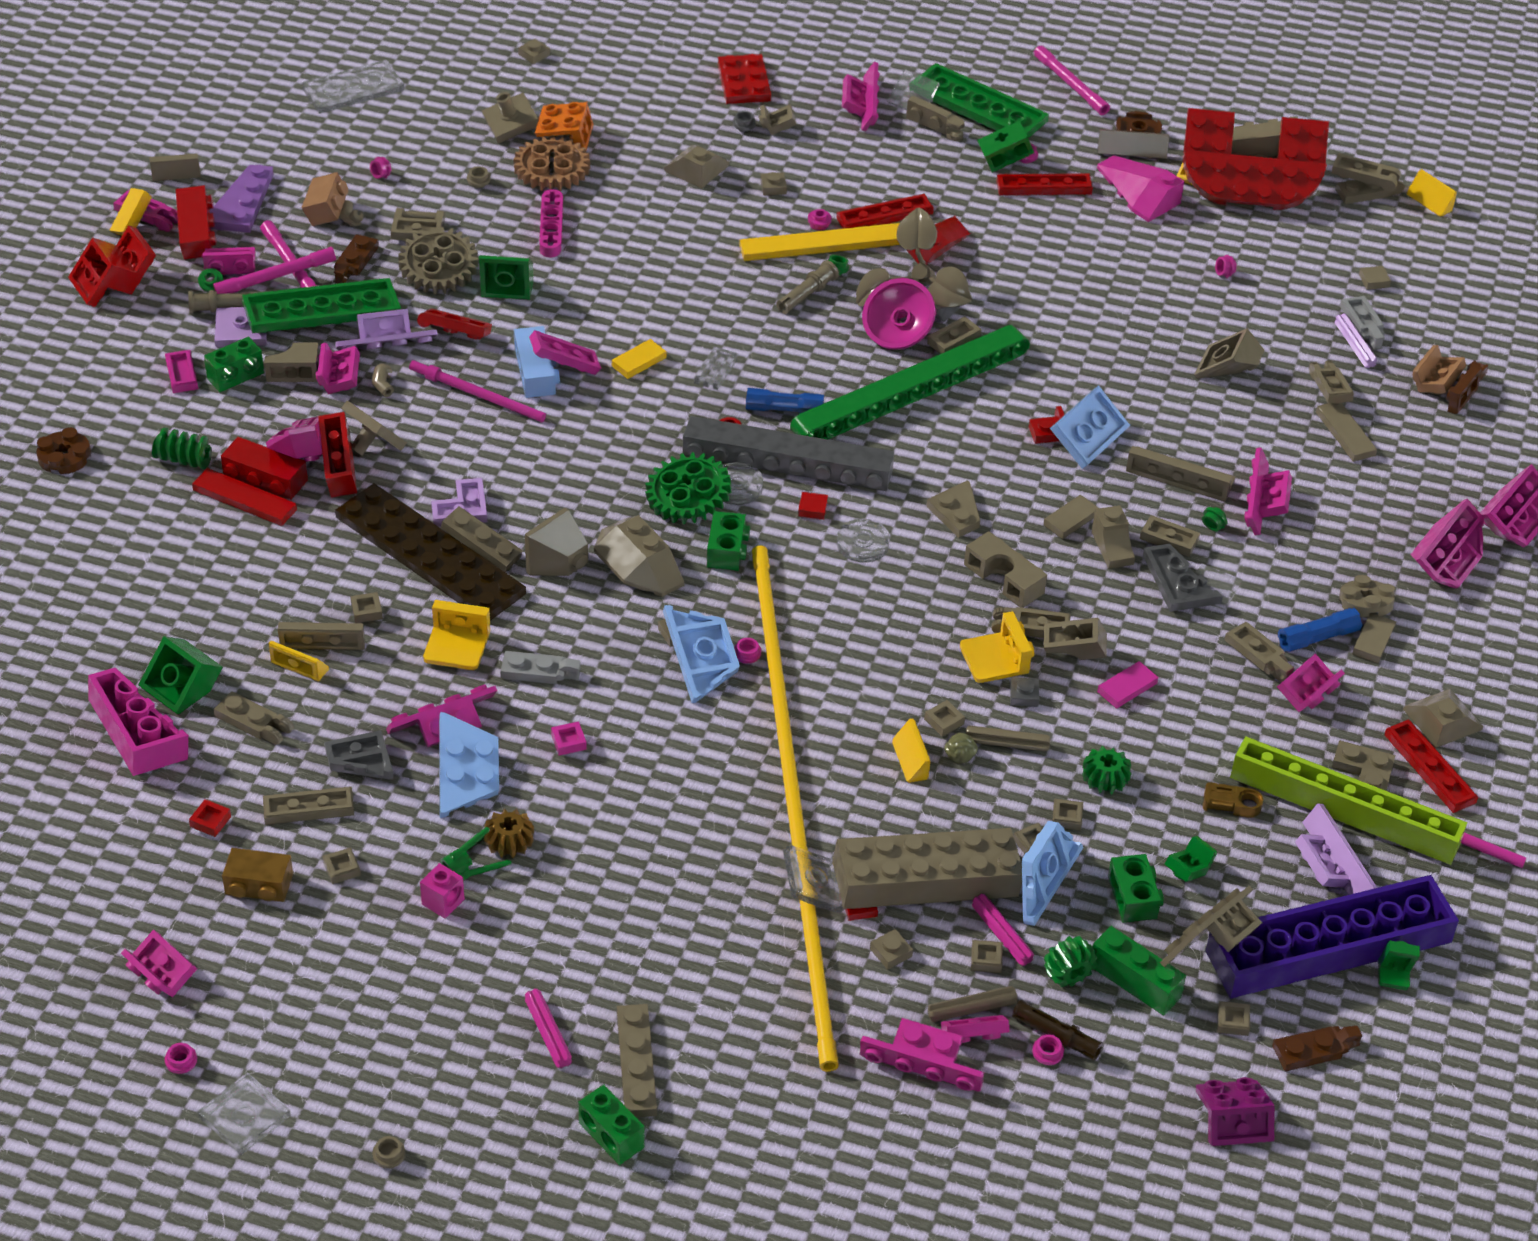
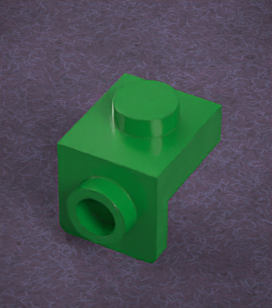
[1164,836,1217,882]
[1378,941,1420,991]

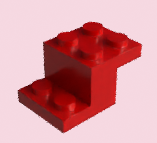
[68,225,156,307]

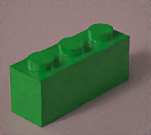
[1092,926,1187,1016]

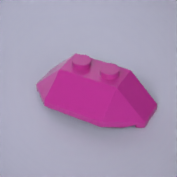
[266,417,322,462]
[1480,464,1538,548]
[1410,498,1484,589]

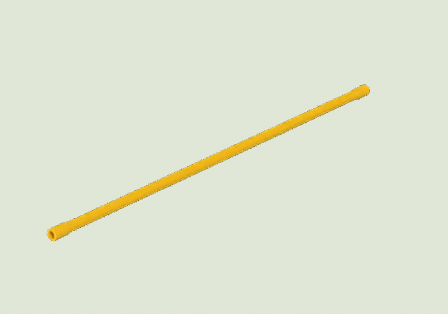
[752,545,839,1072]

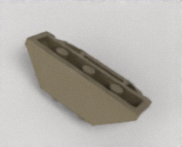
[594,515,685,597]

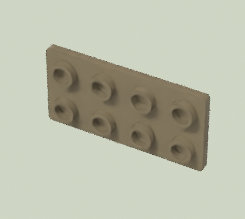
[1160,885,1262,967]

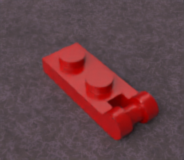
[417,309,492,340]

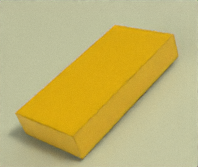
[612,339,667,379]

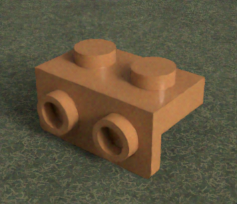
[1413,345,1466,394]

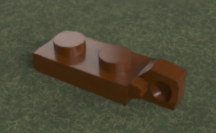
[334,234,379,284]
[1446,360,1488,414]
[1272,1025,1363,1072]

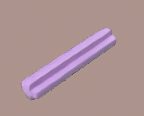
[1335,313,1377,368]

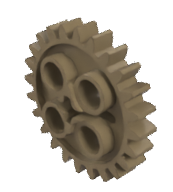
[398,227,478,294]

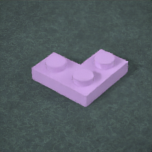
[431,478,487,527]

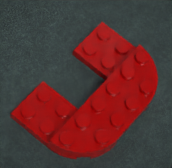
[1183,108,1329,210]

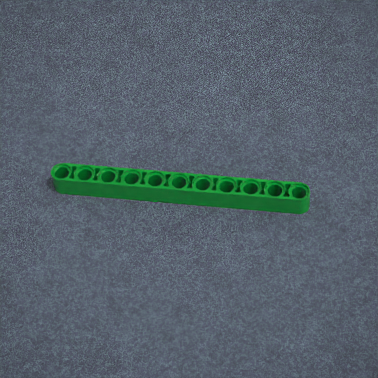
[790,325,1030,440]

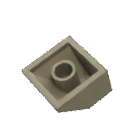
[664,145,729,189]
[1194,328,1265,379]
[525,508,588,576]
[1403,689,1483,748]

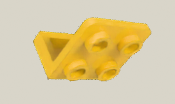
[423,600,491,670]
[960,611,1035,683]

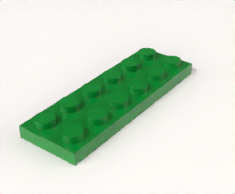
[910,63,1049,138]
[242,278,401,333]

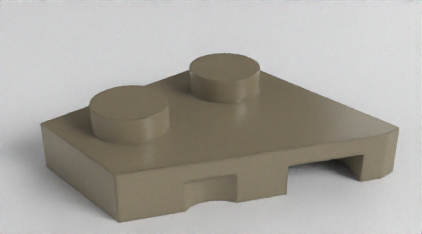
[926,480,980,538]

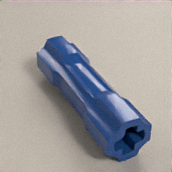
[746,388,824,414]
[1278,608,1362,652]

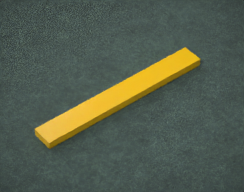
[739,223,900,261]

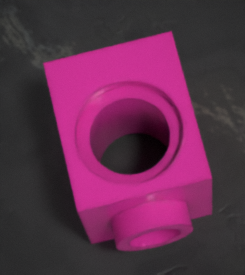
[420,863,465,919]

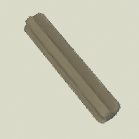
[966,726,1050,751]
[927,986,1018,1022]

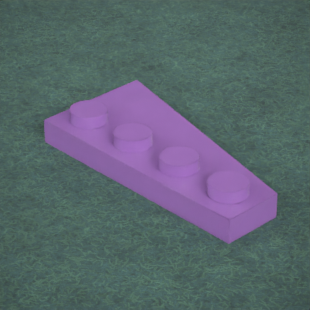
[210,164,274,233]

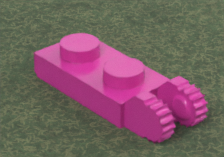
[113,190,178,232]

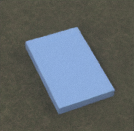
[1050,385,1130,469]

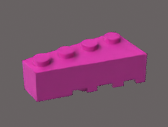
[88,667,189,776]

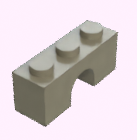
[964,531,1047,608]

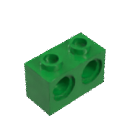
[204,337,264,393]
[707,511,750,571]
[1108,854,1164,923]
[578,1084,645,1166]

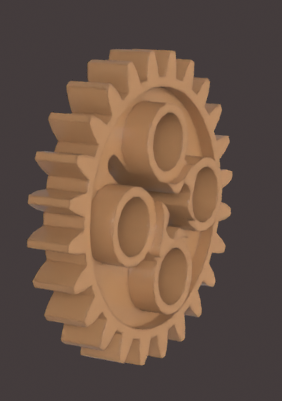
[514,136,590,191]

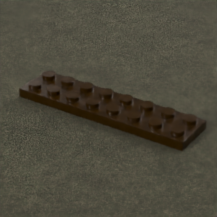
[335,483,526,621]

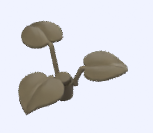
[856,208,972,308]

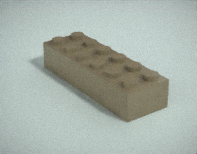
[832,828,1022,909]

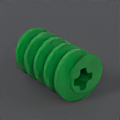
[152,427,212,470]

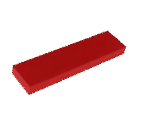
[996,173,1093,195]
[836,194,934,229]
[192,468,297,526]
[1384,719,1478,813]

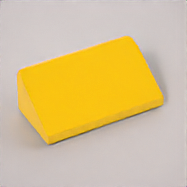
[1407,169,1457,217]
[109,188,152,236]
[268,640,329,681]
[892,718,931,783]

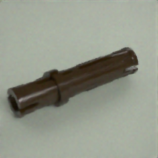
[1012,1000,1103,1061]

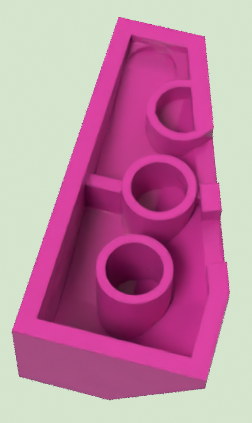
[1097,155,1184,222]

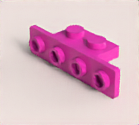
[842,61,880,132]
[1245,447,1292,536]
[386,685,497,748]
[860,1018,984,1092]

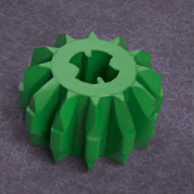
[1082,746,1131,795]
[1044,936,1098,987]

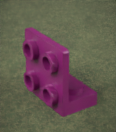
[1196,1077,1275,1146]

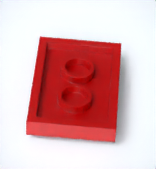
[717,54,772,104]

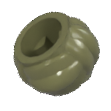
[945,732,978,764]

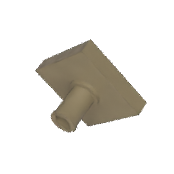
[482,92,539,144]
[341,400,407,456]

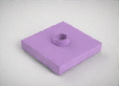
[215,307,267,347]

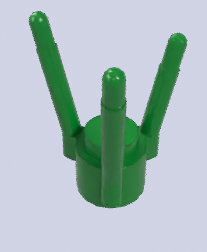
[441,827,512,881]

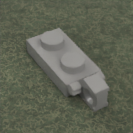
[1340,296,1385,350]
[500,651,581,684]

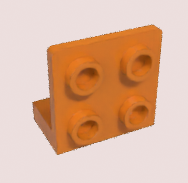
[535,102,594,150]

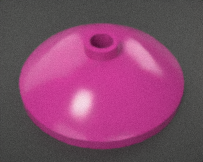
[862,278,936,350]

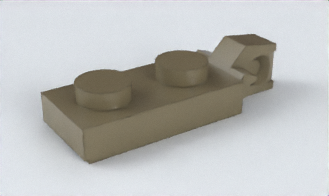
[1225,622,1294,682]

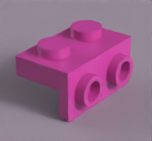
[203,247,256,274]
[316,343,360,395]
[1277,653,1345,712]
[121,929,198,997]

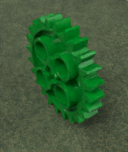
[645,452,732,524]

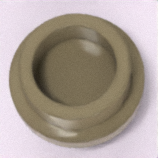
[467,166,491,188]
[372,1136,405,1168]

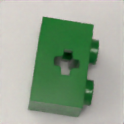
[977,120,1034,173]

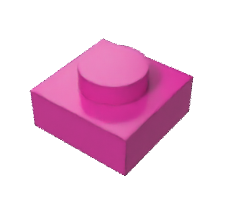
[551,721,587,756]

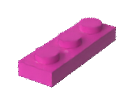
[529,330,601,375]

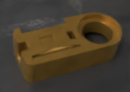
[1203,782,1264,818]

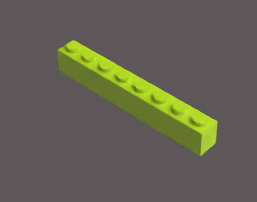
[1230,736,1468,865]

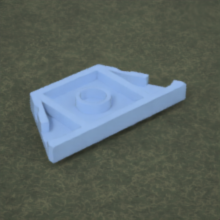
[663,605,740,703]
[439,712,499,818]
[1022,821,1083,926]

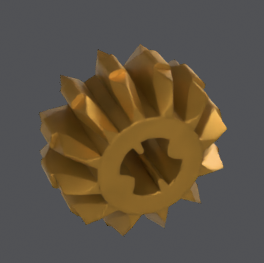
[484,808,534,859]

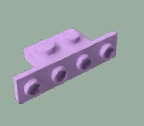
[335,309,437,350]
[1295,804,1377,895]

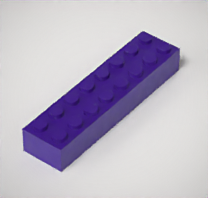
[1205,875,1459,999]

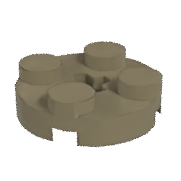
[1339,575,1395,617]

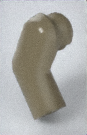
[339,200,364,227]
[371,363,394,397]

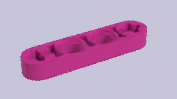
[539,189,563,258]

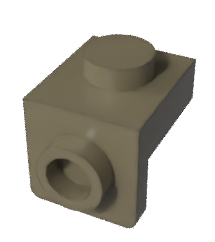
[758,104,797,135]

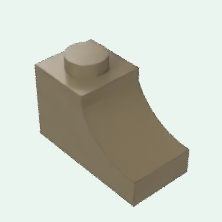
[264,342,319,382]
[1092,505,1135,569]
[1043,618,1107,660]

